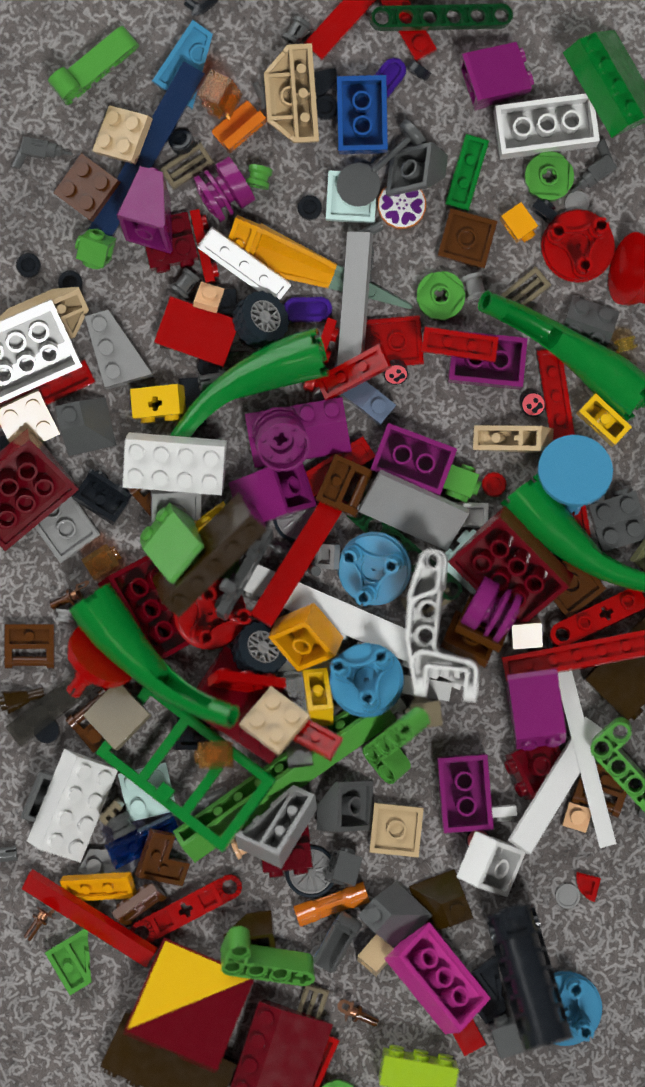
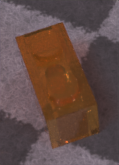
[197,69,243,120]

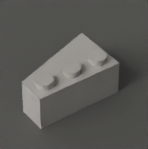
[85,310,154,390]
[235,785,317,868]

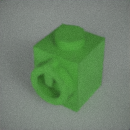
[75,229,116,269]
[443,464,481,503]

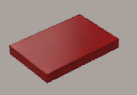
[154,296,236,368]
[364,315,424,366]

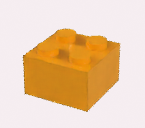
[268,603,344,672]

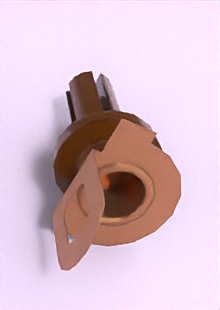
[50,581,89,610]
[24,907,55,941]
[337,999,379,1027]

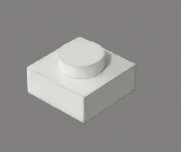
[492,804,517,822]

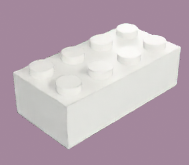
[493,93,600,160]
[123,432,227,495]
[27,749,118,863]

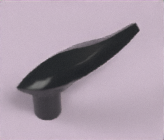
[184,0,219,16]

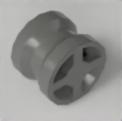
[107,812,137,840]

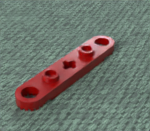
[549,589,645,647]
[130,874,242,943]

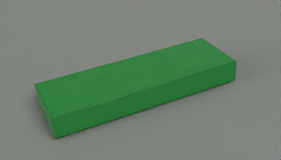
[445,134,489,211]

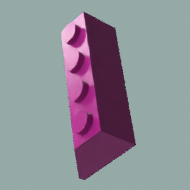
[245,397,352,468]

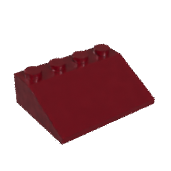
[0,428,79,551]
[448,506,574,624]
[98,555,190,660]
[196,646,305,764]
[231,999,334,1087]

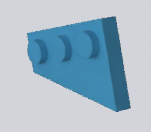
[152,20,213,109]

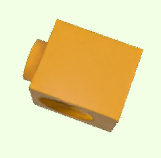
[500,202,538,243]

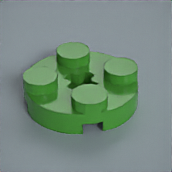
[524,151,574,202]
[416,271,465,321]

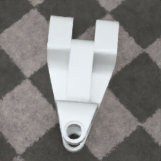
[406,549,480,703]

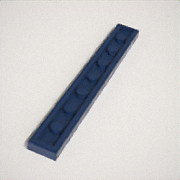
[88,61,206,237]

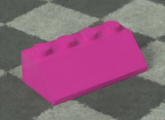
[384,923,491,1034]

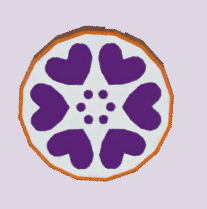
[378,186,426,229]

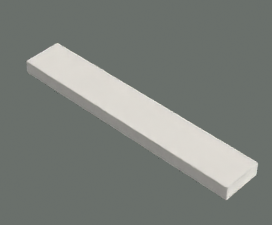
[508,717,602,854]

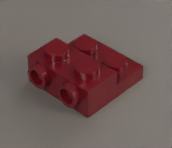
[145,212,199,274]
[504,745,561,800]
[262,825,313,878]

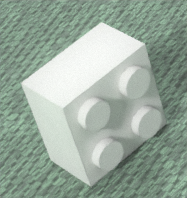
[456,831,525,897]

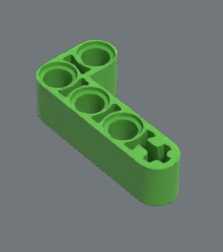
[48,26,139,106]
[363,707,430,784]
[590,717,645,812]
[220,926,315,986]

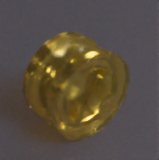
[614,335,638,353]

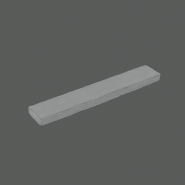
[337,232,373,366]

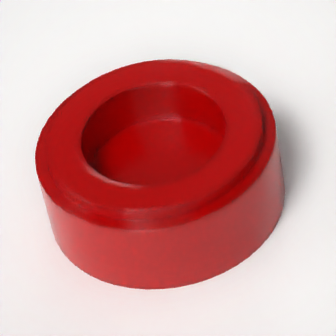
[481,472,506,497]

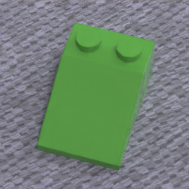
[140,502,204,584]

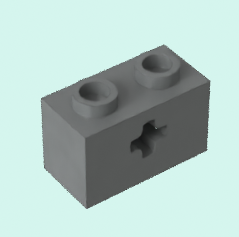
[489,1013,524,1059]

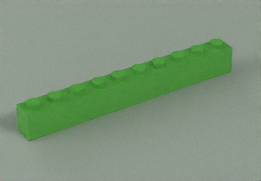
[173,710,397,862]

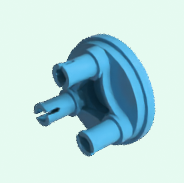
[538,435,613,515]
[338,531,411,606]
[329,643,404,718]
[554,971,602,1046]

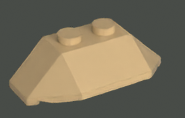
[264,43,319,143]
[0,287,89,339]

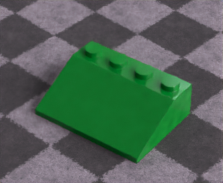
[563,30,645,138]

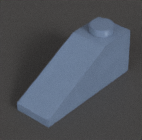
[332,364,396,426]

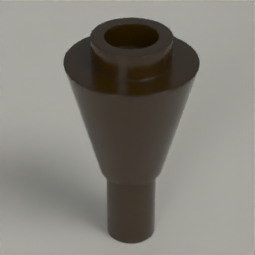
[0,687,45,715]

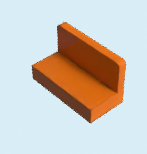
[212,101,267,154]

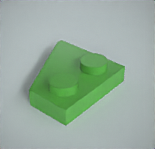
[44,929,91,995]

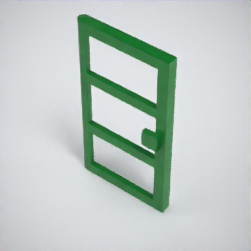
[96,687,277,852]

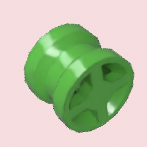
[246,164,273,190]

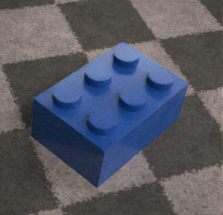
[337,75,388,155]

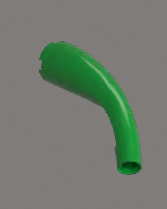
[478,291,645,422]
[170,328,329,437]
[500,473,645,592]
[69,583,239,728]

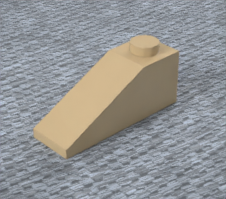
[473,425,553,453]

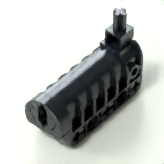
[486,904,574,1052]

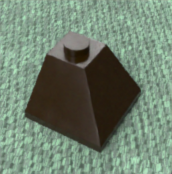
[409,869,474,930]
[223,910,277,948]

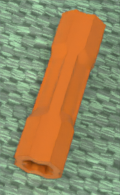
[293,882,370,927]

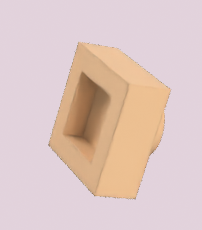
[193,282,224,313]
[562,802,591,833]

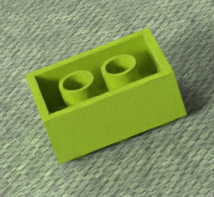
[378,1044,459,1087]

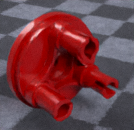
[541,209,615,283]
[608,232,645,306]
[173,577,252,650]
[67,627,132,698]

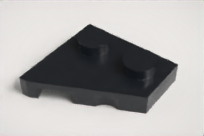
[470,955,506,1024]

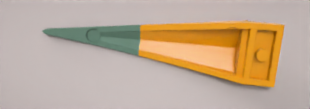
[228,215,413,309]

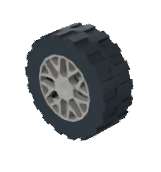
[232,291,289,349]
[231,621,287,675]

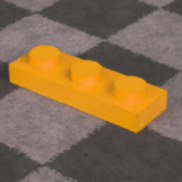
[60,872,137,901]

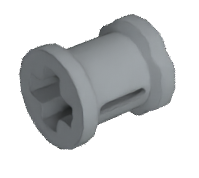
[461,272,486,302]

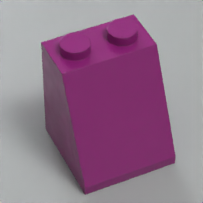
[460,42,534,111]
[117,166,173,254]
[229,462,317,524]
[507,669,566,751]

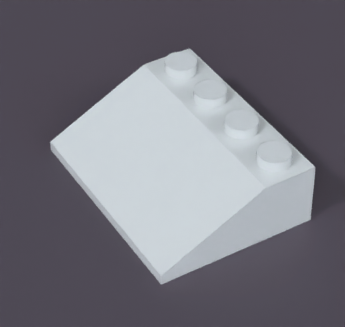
[0,299,82,403]

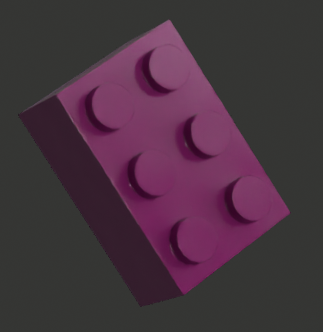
[447,331,528,390]
[370,423,457,496]
[437,753,494,833]

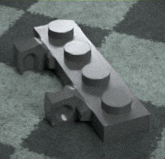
[215,527,274,621]

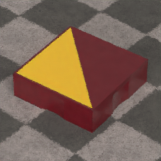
[123,938,254,1073]

